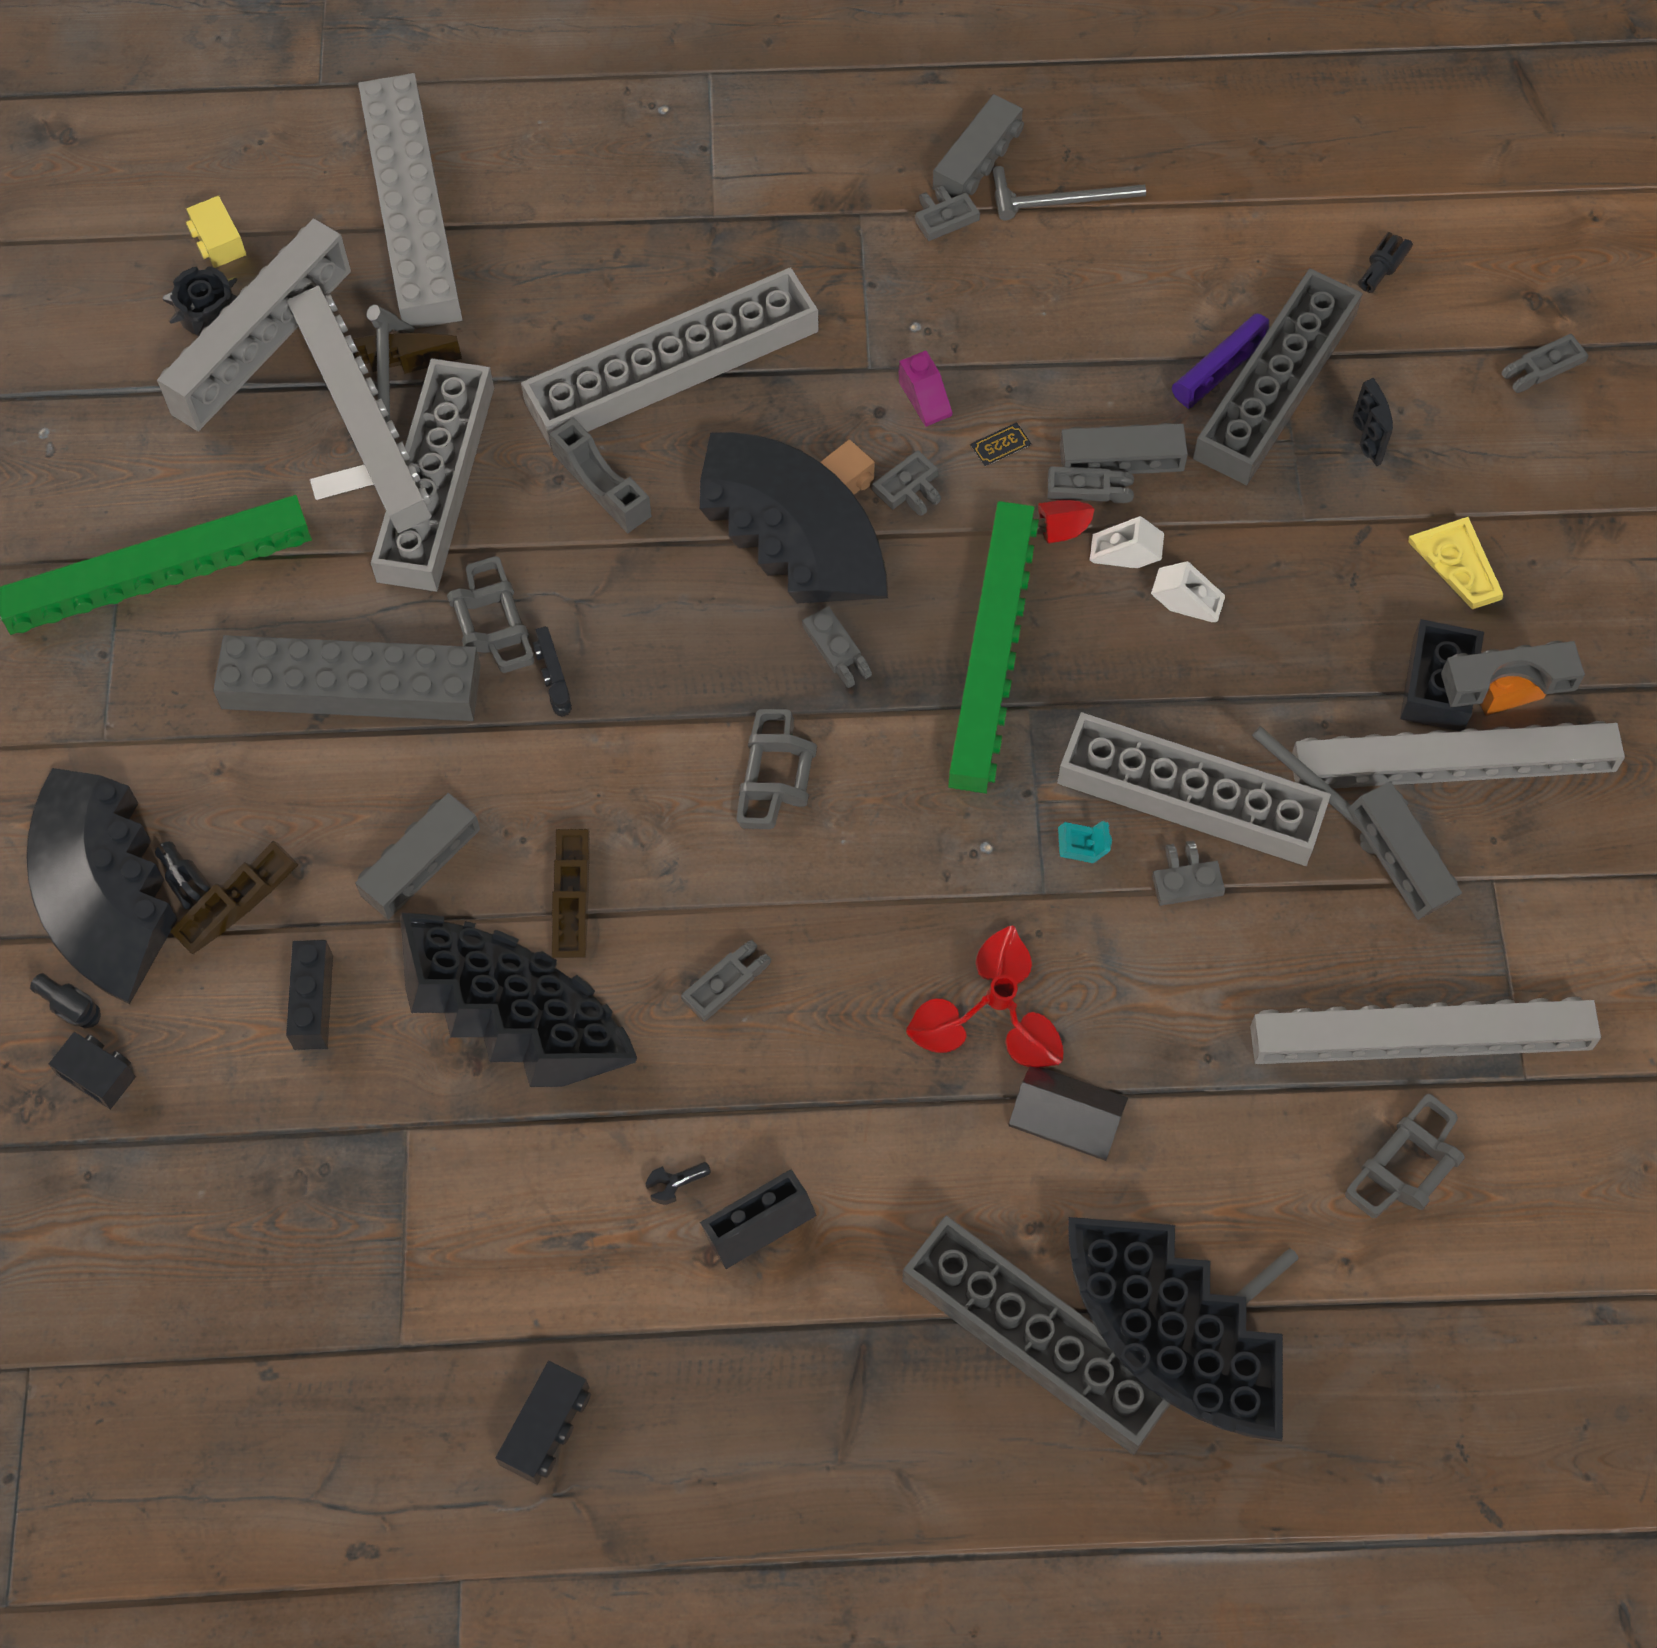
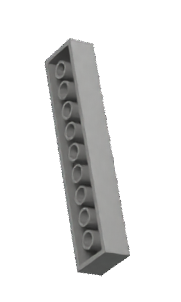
[358,73,462,329]
[521,267,818,448]

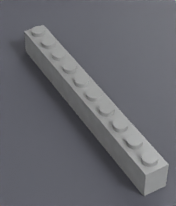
[286,285,432,533]
[1292,721,1625,788]
[1250,997,1601,1064]

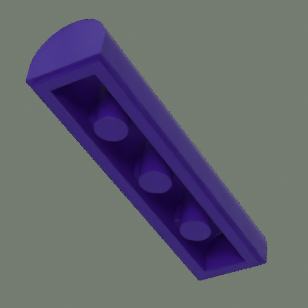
[1172,314,1269,409]

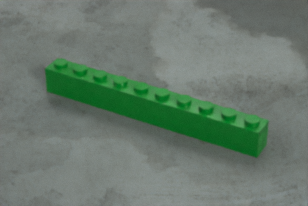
[0,495,312,635]
[948,501,1039,794]

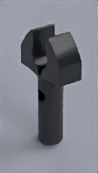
[646,1162,711,1205]

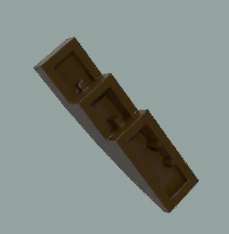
[352,333,462,374]
[552,829,590,958]
[170,841,298,954]

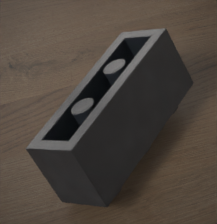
[286,940,333,1050]
[700,1169,817,1269]
[495,1360,591,1485]

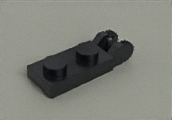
[532,626,572,717]

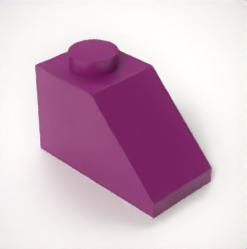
[899,350,952,427]

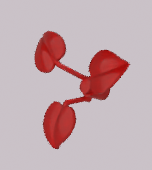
[906,925,1064,1067]

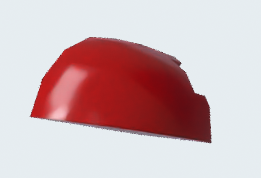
[1038,500,1094,543]

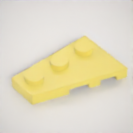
[1408,517,1503,609]

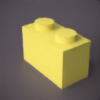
[186,196,246,268]

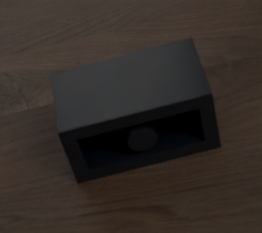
[48,1032,136,1110]

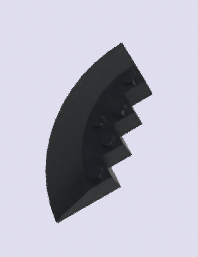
[699,432,888,604]
[26,768,178,1004]
[400,913,637,1087]
[1068,1217,1283,1442]

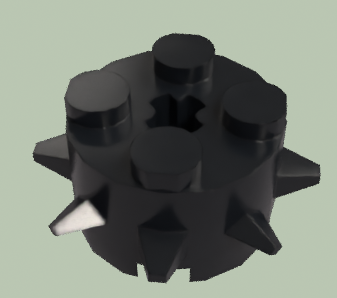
[163,266,238,337]

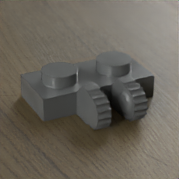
[915,186,980,241]
[872,450,942,516]
[1152,841,1225,906]

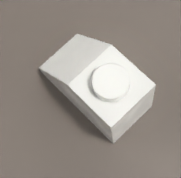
[1090,516,1164,568]
[1151,561,1225,622]

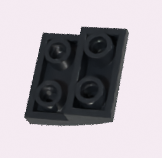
[1352,378,1393,466]

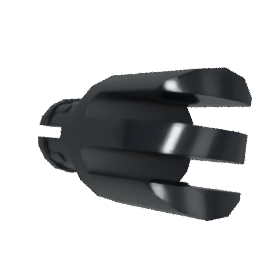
[1358,232,1413,293]
[155,841,211,910]
[30,973,101,1029]

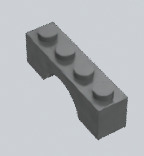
[549,417,652,534]
[1441,640,1585,707]

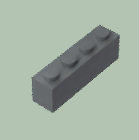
[933,94,1024,198]
[1060,423,1188,474]
[1347,781,1462,920]
[355,793,480,920]

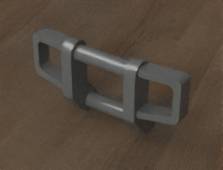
[447,556,534,673]
[737,709,817,829]
[1345,1094,1465,1218]

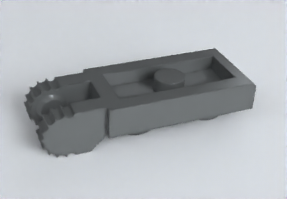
[1501,334,1589,393]
[1047,466,1134,503]
[802,606,872,688]
[681,940,771,1022]

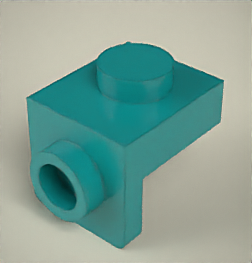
[1058,821,1112,863]

